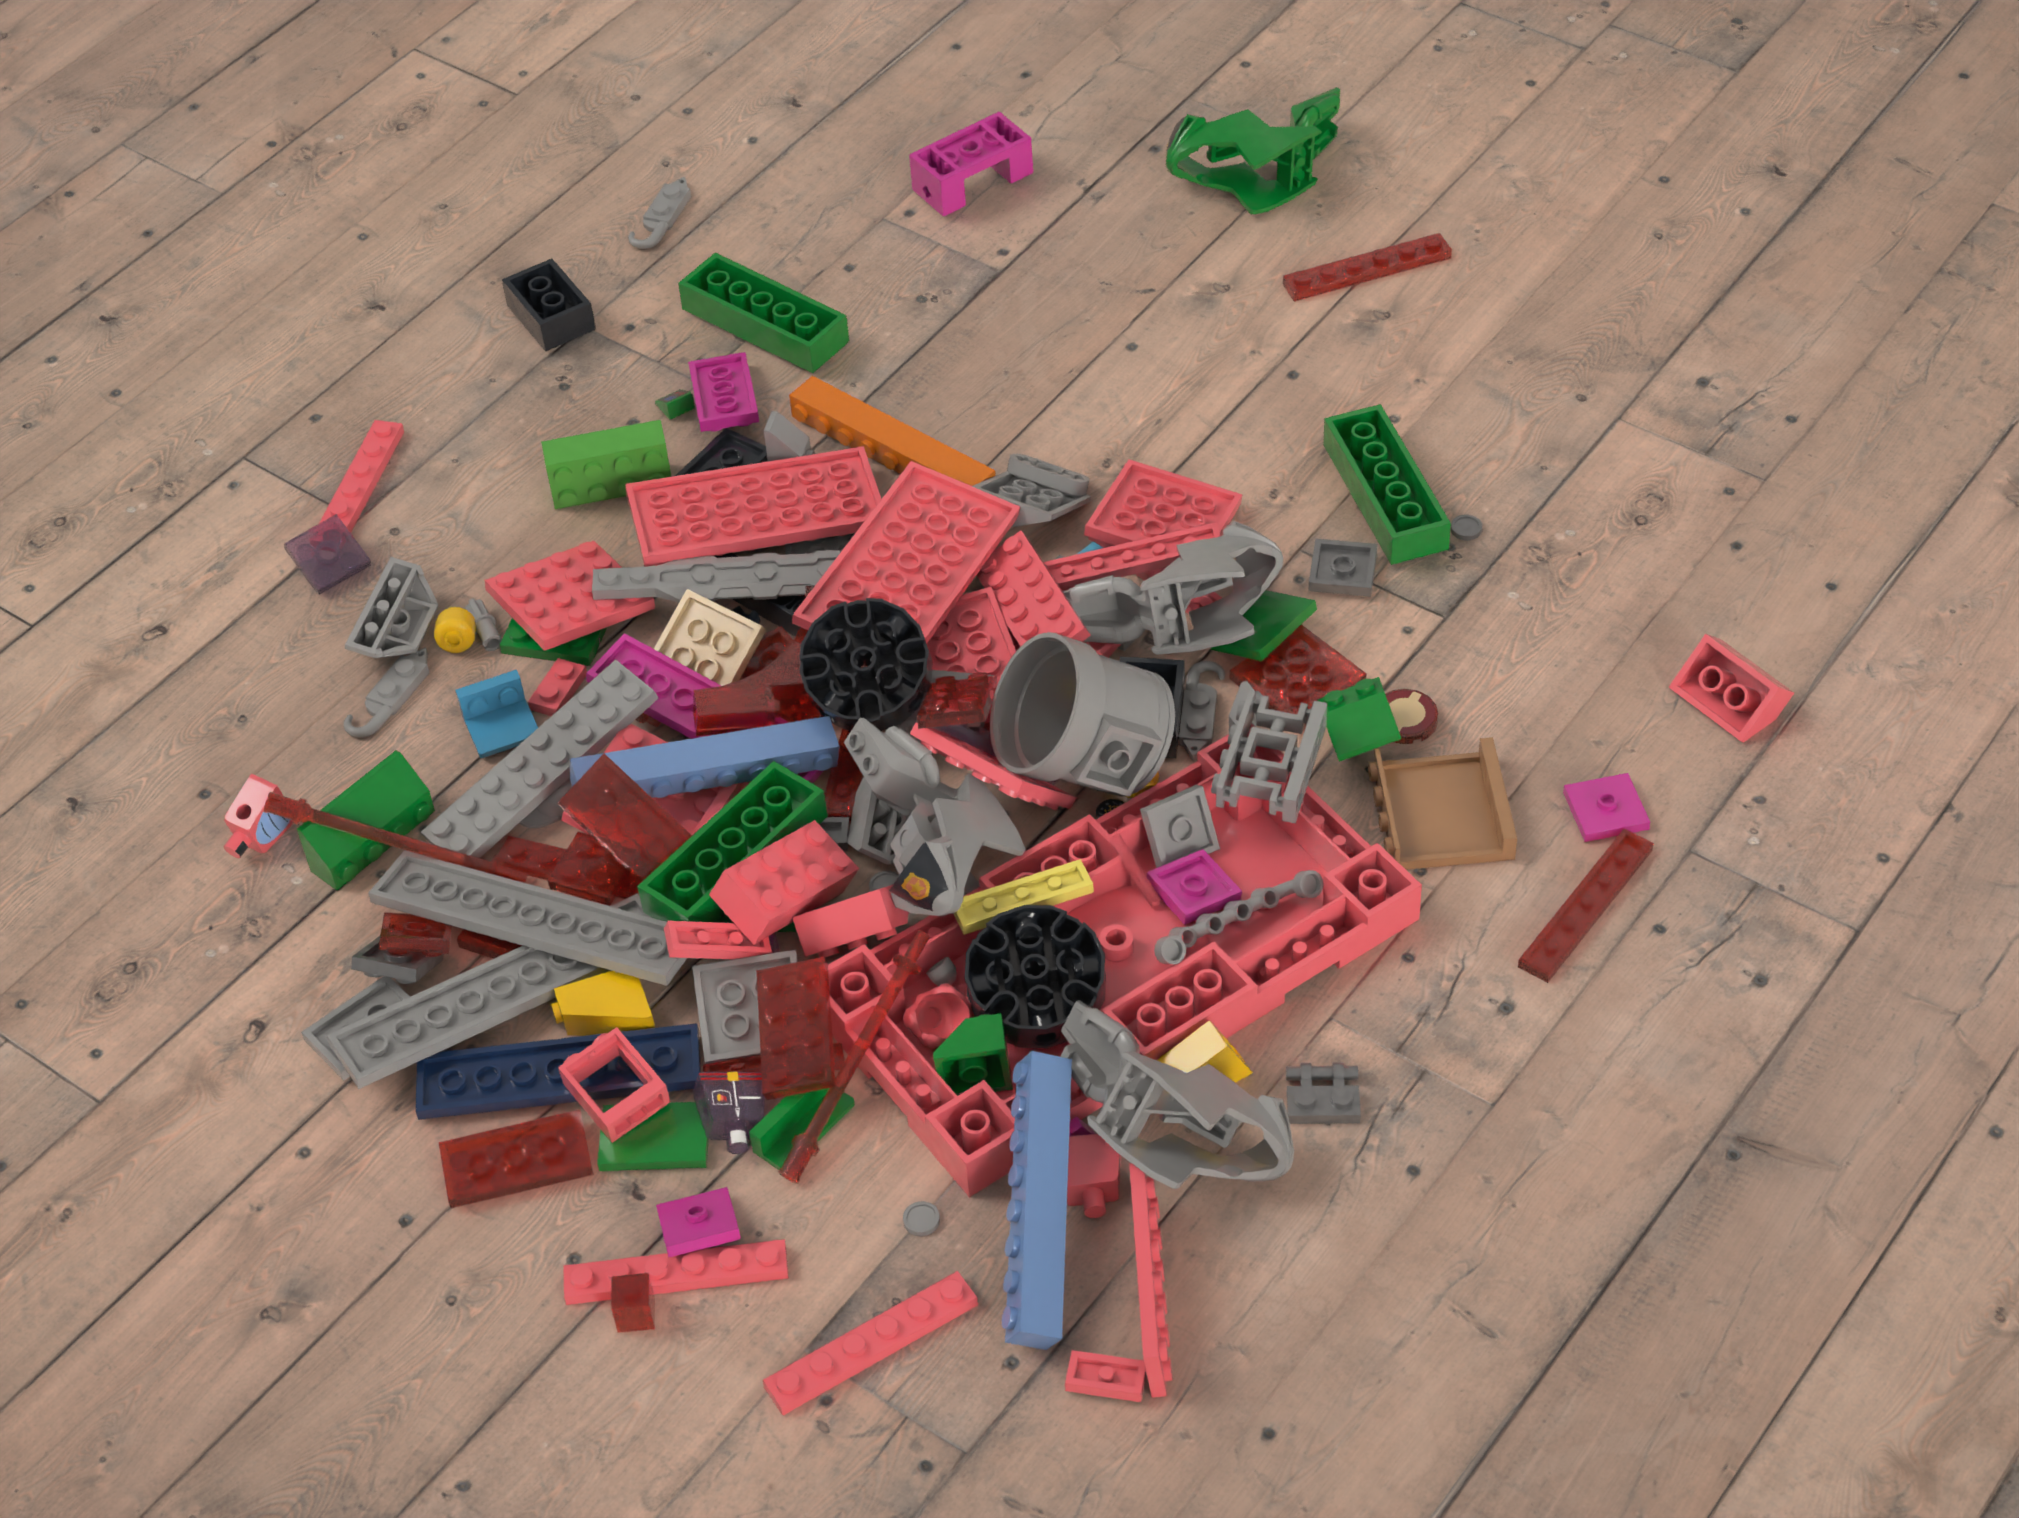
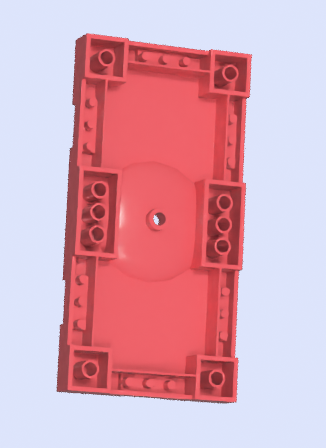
[806,724,1422,1198]

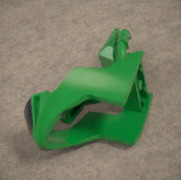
[1166,87,1340,215]

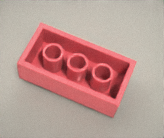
[709,820,859,945]

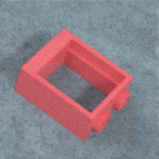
[558,1027,670,1143]

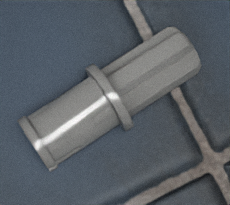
[466,598,502,651]

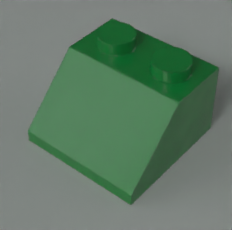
[1317,677,1402,762]
[933,1014,1013,1096]

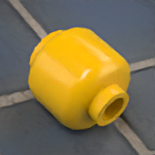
[434,607,476,653]

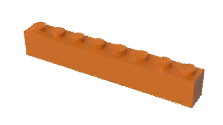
[789,376,996,486]

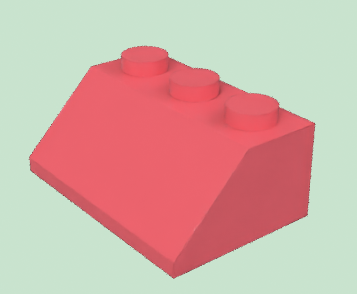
[1669,634,1794,743]
[792,884,909,959]

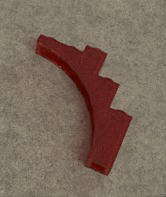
[692,585,815,736]

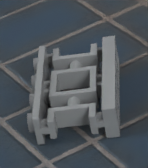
[1211,690,1327,824]

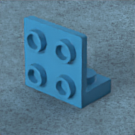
[455,669,538,758]

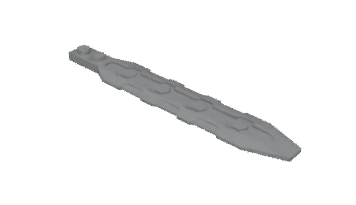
[592,550,841,603]

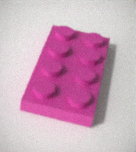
[688,352,760,432]

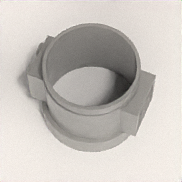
[990,632,1175,797]

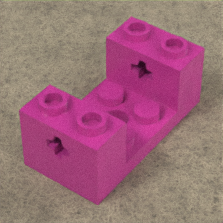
[909,111,1033,217]

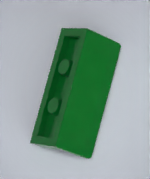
[749,1062,855,1173]

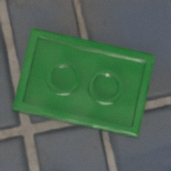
[1211,590,1317,661]
[597,1101,711,1171]

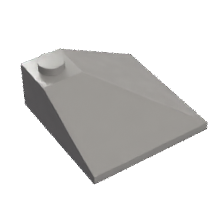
[972,471,1092,527]

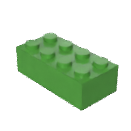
[541,420,672,509]

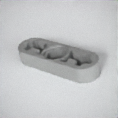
[1007,454,1090,496]

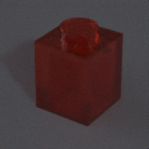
[611,1273,655,1333]

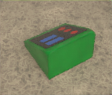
[655,389,695,420]

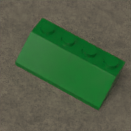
[297,750,435,890]

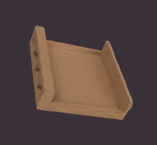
[1368,737,1517,870]

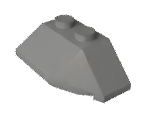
[345,557,438,658]
[847,777,909,865]

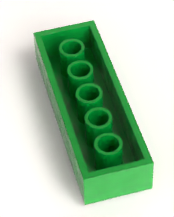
[678,252,850,373]
[1323,404,1451,565]
[637,761,828,923]

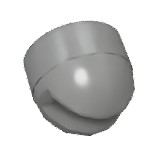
[926,957,957,986]

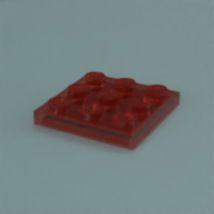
[1229,624,1367,725]

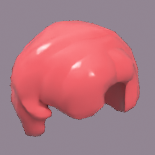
[903,984,975,1049]

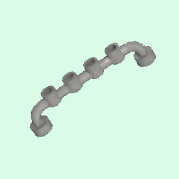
[1154,870,1323,964]

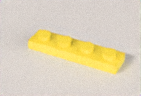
[954,859,1094,935]

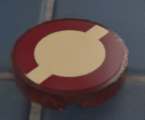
[1386,689,1439,744]

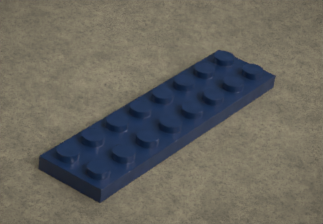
[416,1023,702,1120]

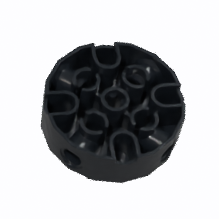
[799,598,933,732]
[965,905,1106,1048]

